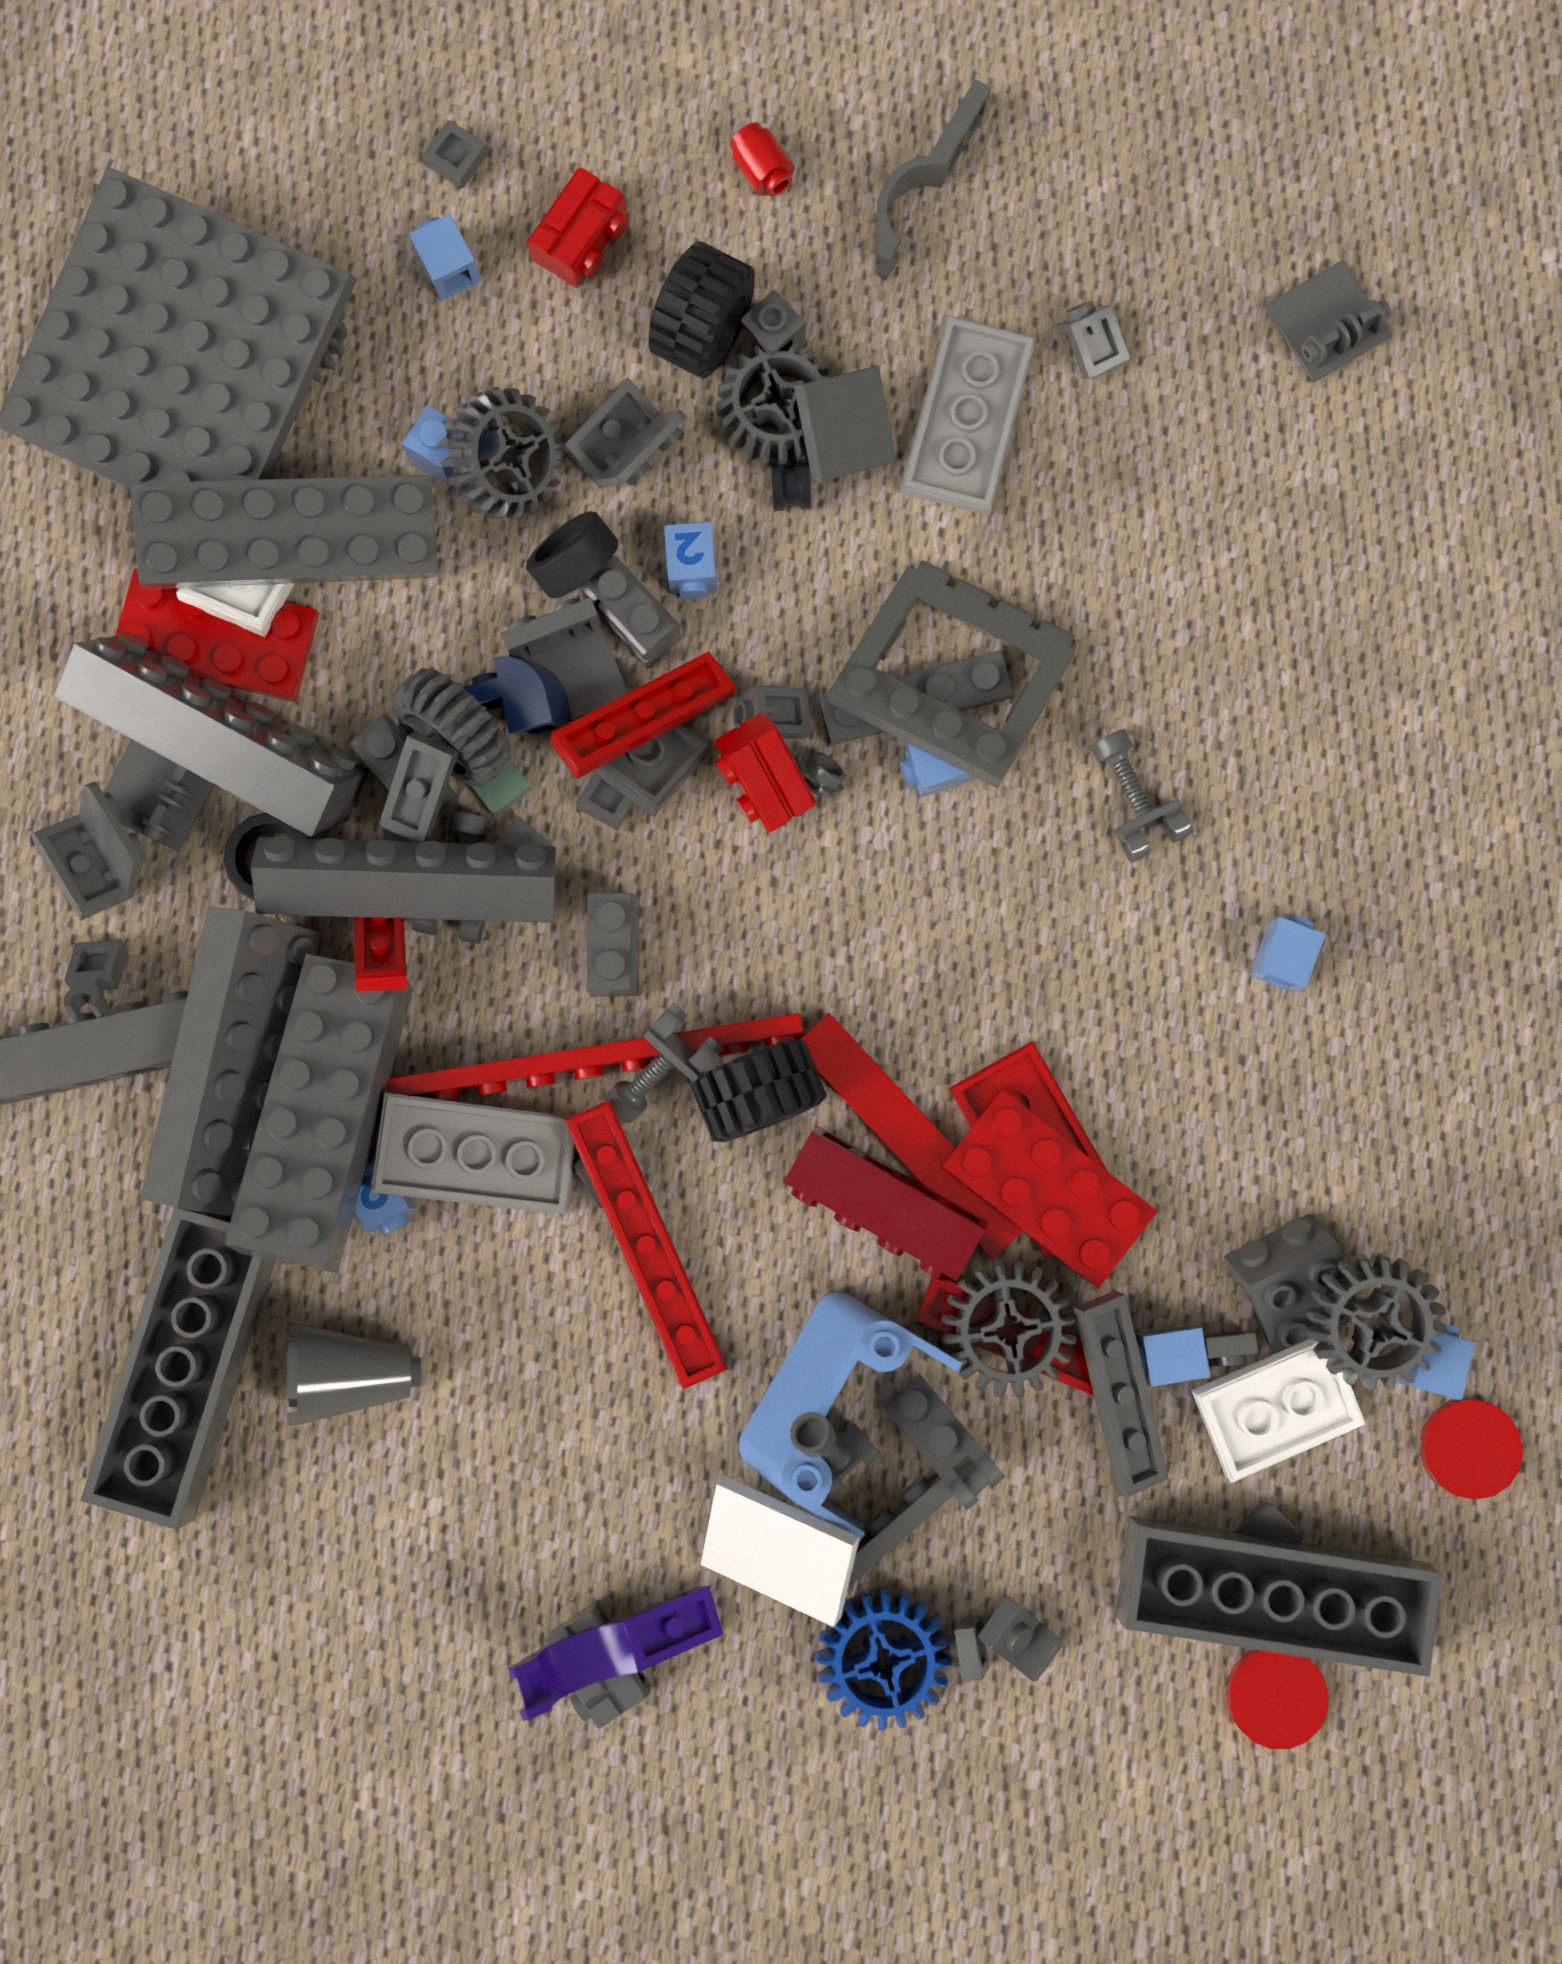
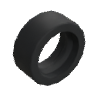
[526,511,618,598]
[223,812,315,901]

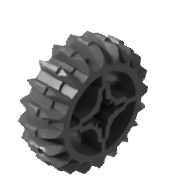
[716,341,832,469]
[439,387,566,519]
[391,668,511,787]
[1306,1253,1447,1391]
[941,1261,1076,1398]

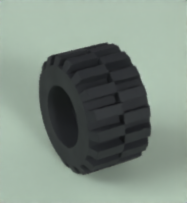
[648,241,755,379]
[691,1040,827,1142]

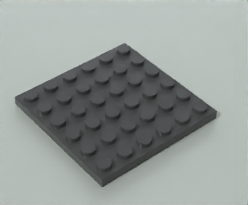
[0,166,357,489]

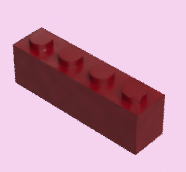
[784,1126,988,1281]

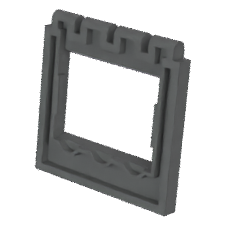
[827,560,1076,788]

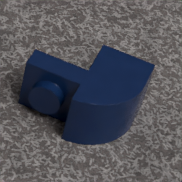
[463,657,572,737]

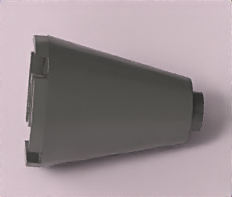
[287,1324,421,1425]

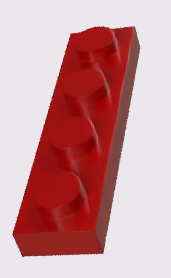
[550,651,736,780]
[914,1276,1094,1396]

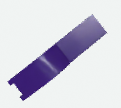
[508,1586,723,1721]

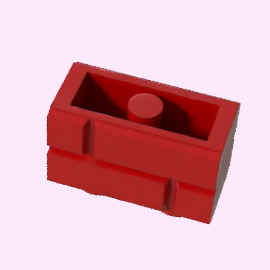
[527,167,629,287]
[714,713,816,832]

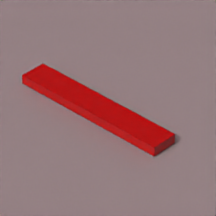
[800,1013,1023,1260]
[564,1099,728,1390]

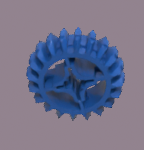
[816,1588,952,1731]

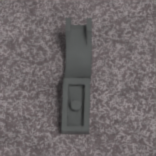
[875,79,991,280]
[345,731,459,932]

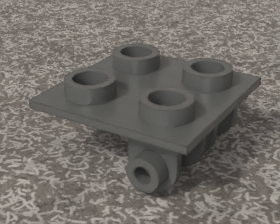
[1264,260,1392,383]
[103,739,215,852]

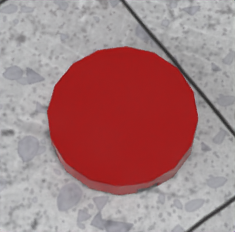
[1420,1398,1523,1500]
[1226,1649,1328,1750]

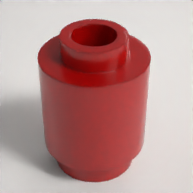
[730,122,795,197]

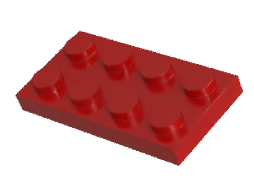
[115,568,319,703]
[941,1089,1158,1289]

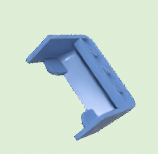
[739,1291,963,1542]

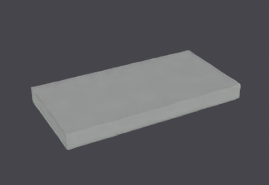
[900,315,1037,516]
[369,1093,576,1215]

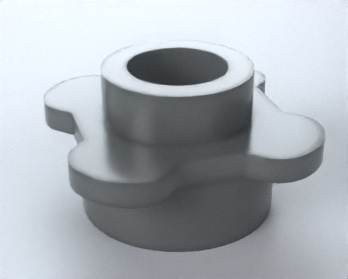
[797,752,845,798]

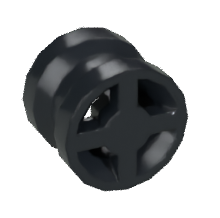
[771,462,811,512]

